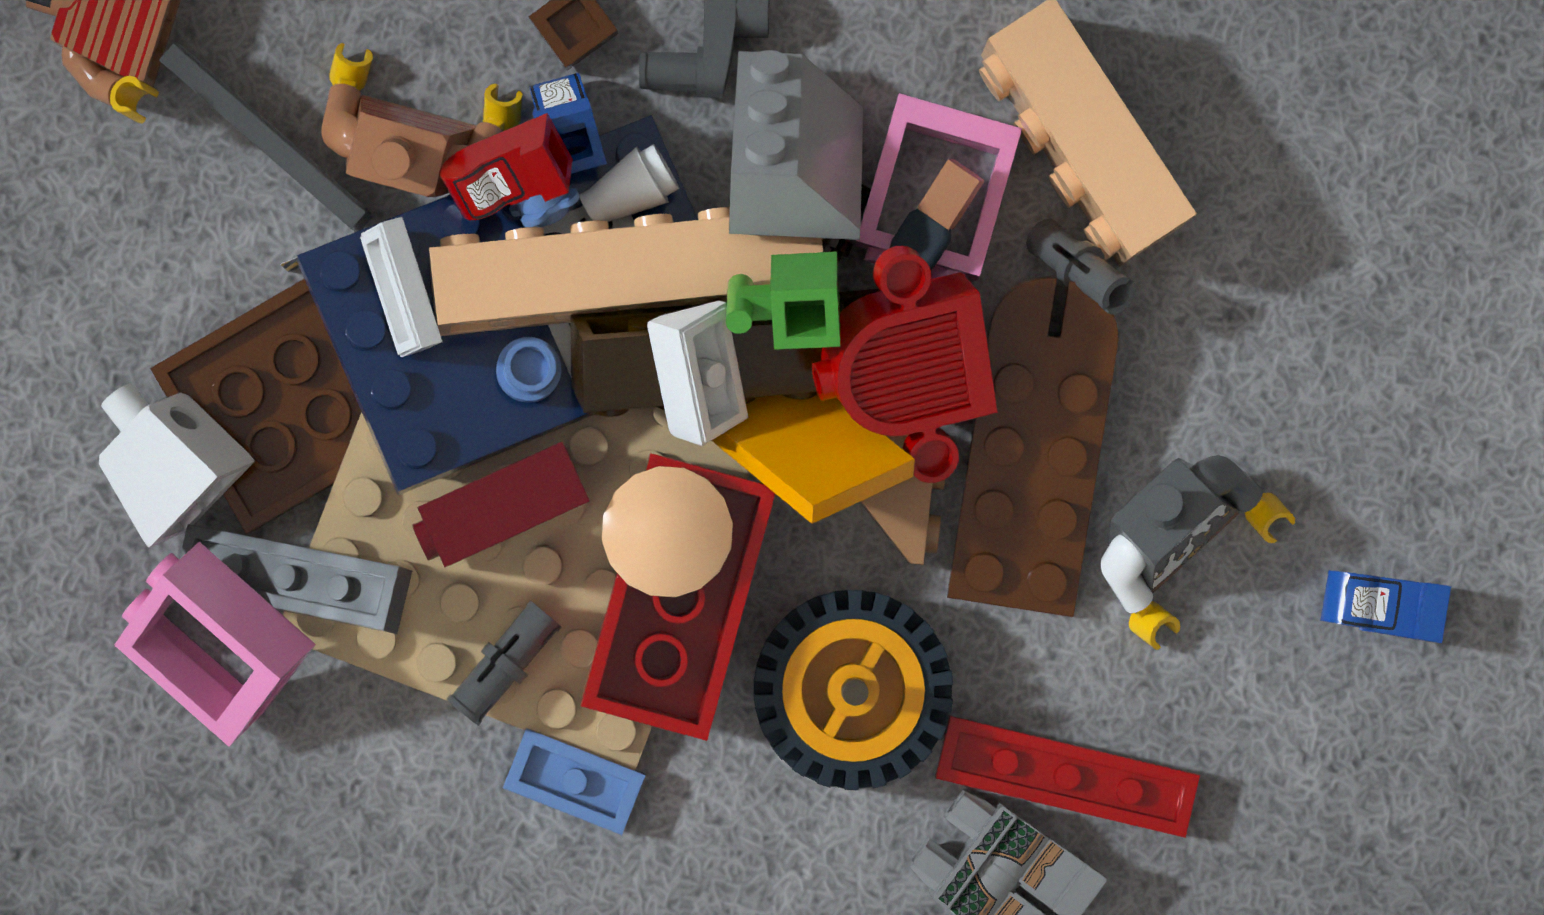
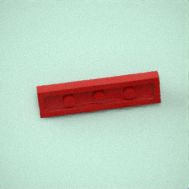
[935,715,1200,838]

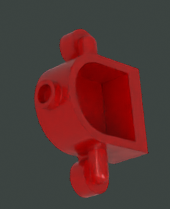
[812,246,998,483]

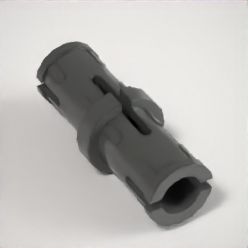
[1026,219,1136,314]
[447,601,562,726]

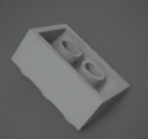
[729,50,863,240]

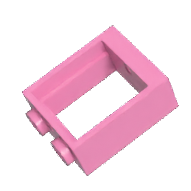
[855,93,1022,281]
[114,542,316,747]

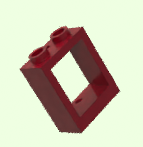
[412,441,590,568]

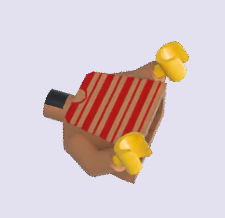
[26,0,181,124]
[321,43,523,198]

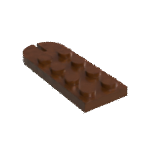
[947,275,1118,617]

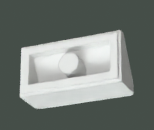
[647,301,749,446]

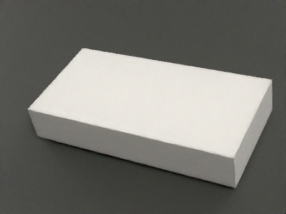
[360,217,442,357]

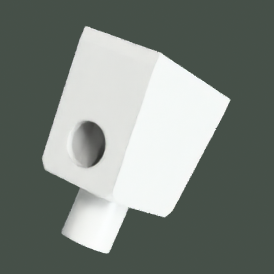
[99,383,255,548]

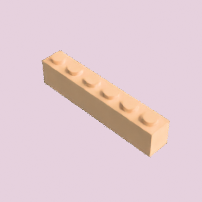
[428,207,823,336]

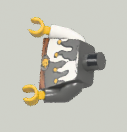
[1101,455,1295,650]

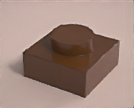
[528,0,618,71]

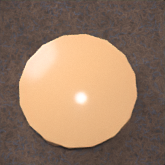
[602,466,733,597]

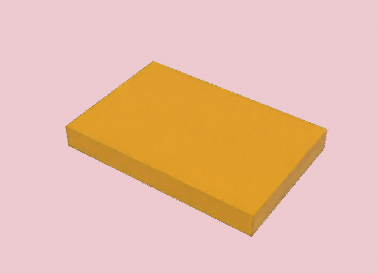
[711,393,915,524]

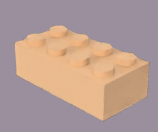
[979,0,1197,267]

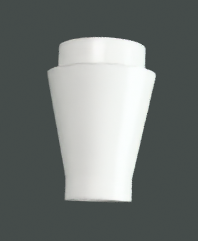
[579,144,679,222]

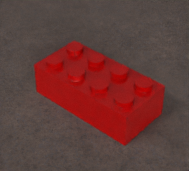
[581,453,775,741]

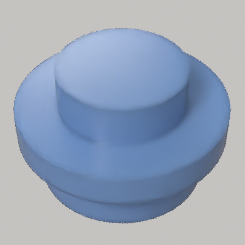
[496,337,561,402]

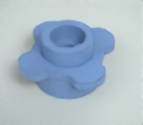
[509,188,580,227]

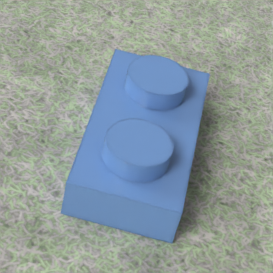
[503,728,646,835]

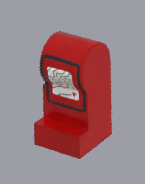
[439,113,573,220]

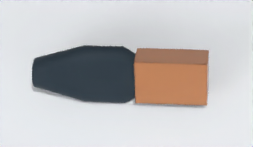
[890,159,985,270]

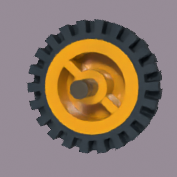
[753,590,954,791]

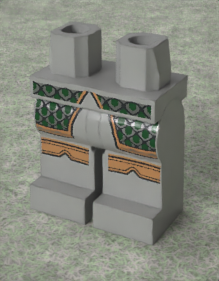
[908,790,1108,915]

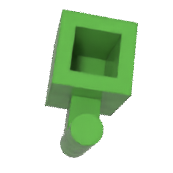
[726,252,840,350]

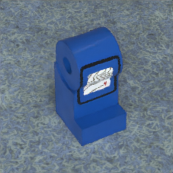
[529,73,607,174]
[1320,570,1451,643]

